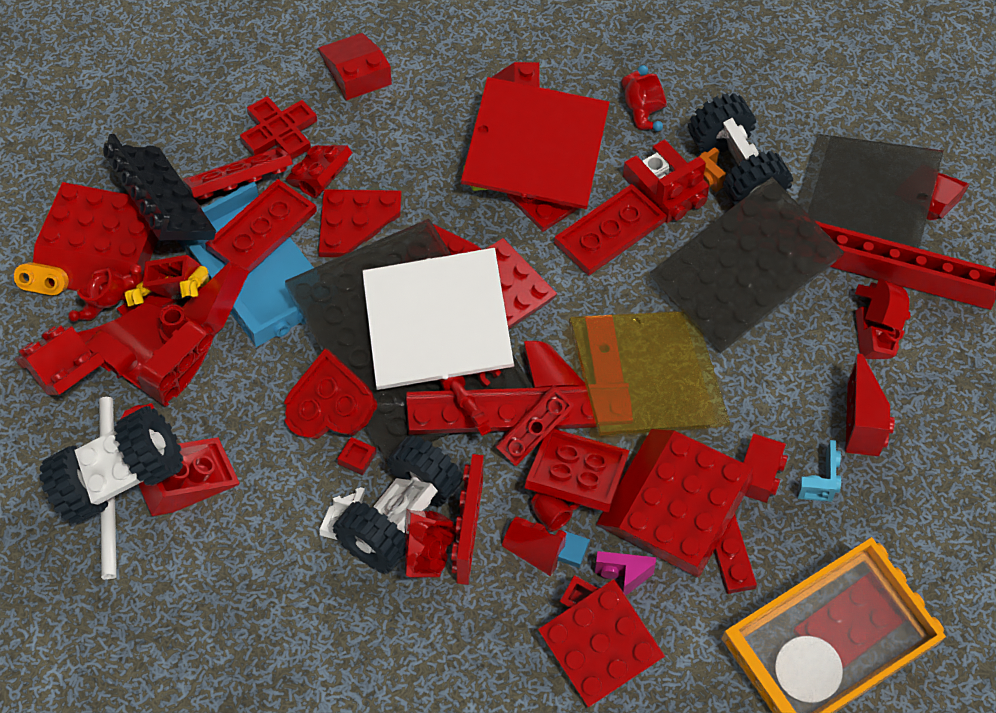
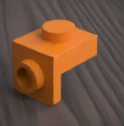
[700,148,726,192]

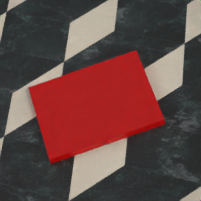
[461,77,610,209]

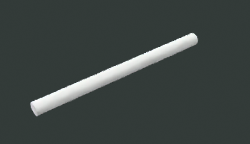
[99,397,117,580]

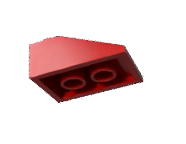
[318,32,392,100]
[845,353,895,457]
[138,437,240,516]

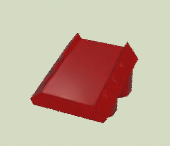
[894,166,970,220]
[405,509,456,577]

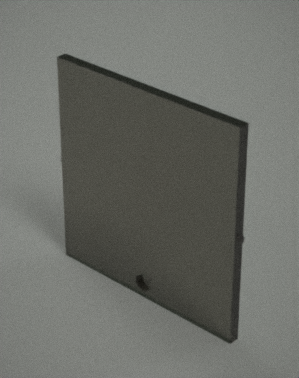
[794,134,944,249]

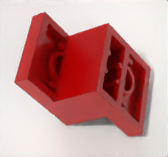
[15,325,105,395]

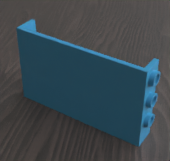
[177,182,339,347]

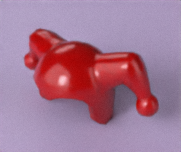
[68,264,143,322]

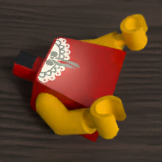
[125,255,209,306]

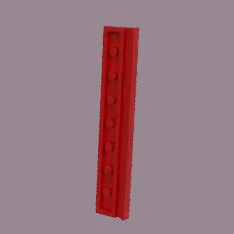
[406,385,632,434]

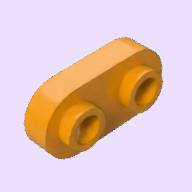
[14,262,69,295]

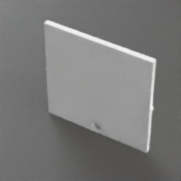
[363,248,514,390]

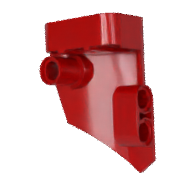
[77,302,214,407]

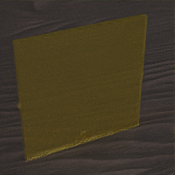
[569,311,730,436]

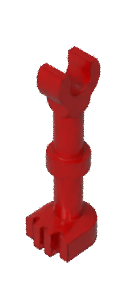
[440,375,492,436]

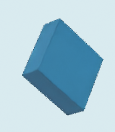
[558,530,590,568]

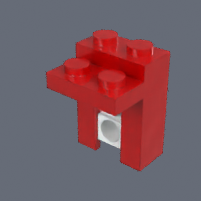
[623,139,710,224]

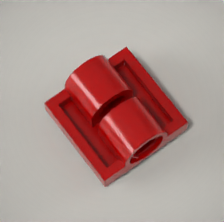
[286,145,352,199]

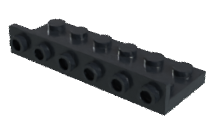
[103,134,216,240]

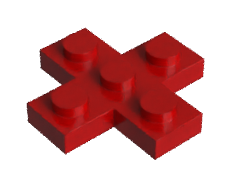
[240,96,317,160]

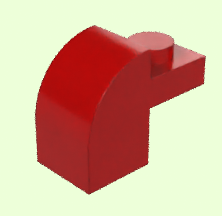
[855,278,909,331]

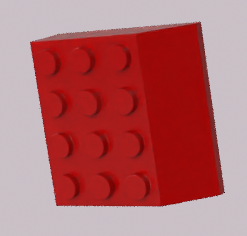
[33,182,158,301]
[596,429,753,578]

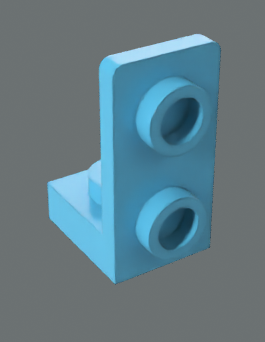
[798,440,841,502]

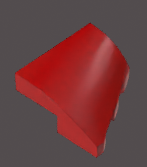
[856,306,911,359]
[524,341,586,388]
[502,516,567,576]

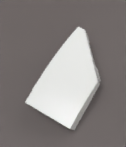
[320,487,365,540]

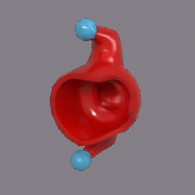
[621,65,667,132]

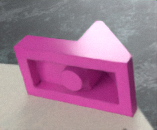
[595,551,656,595]

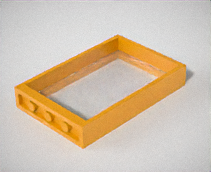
[721,537,946,713]

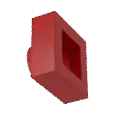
[337,437,377,475]

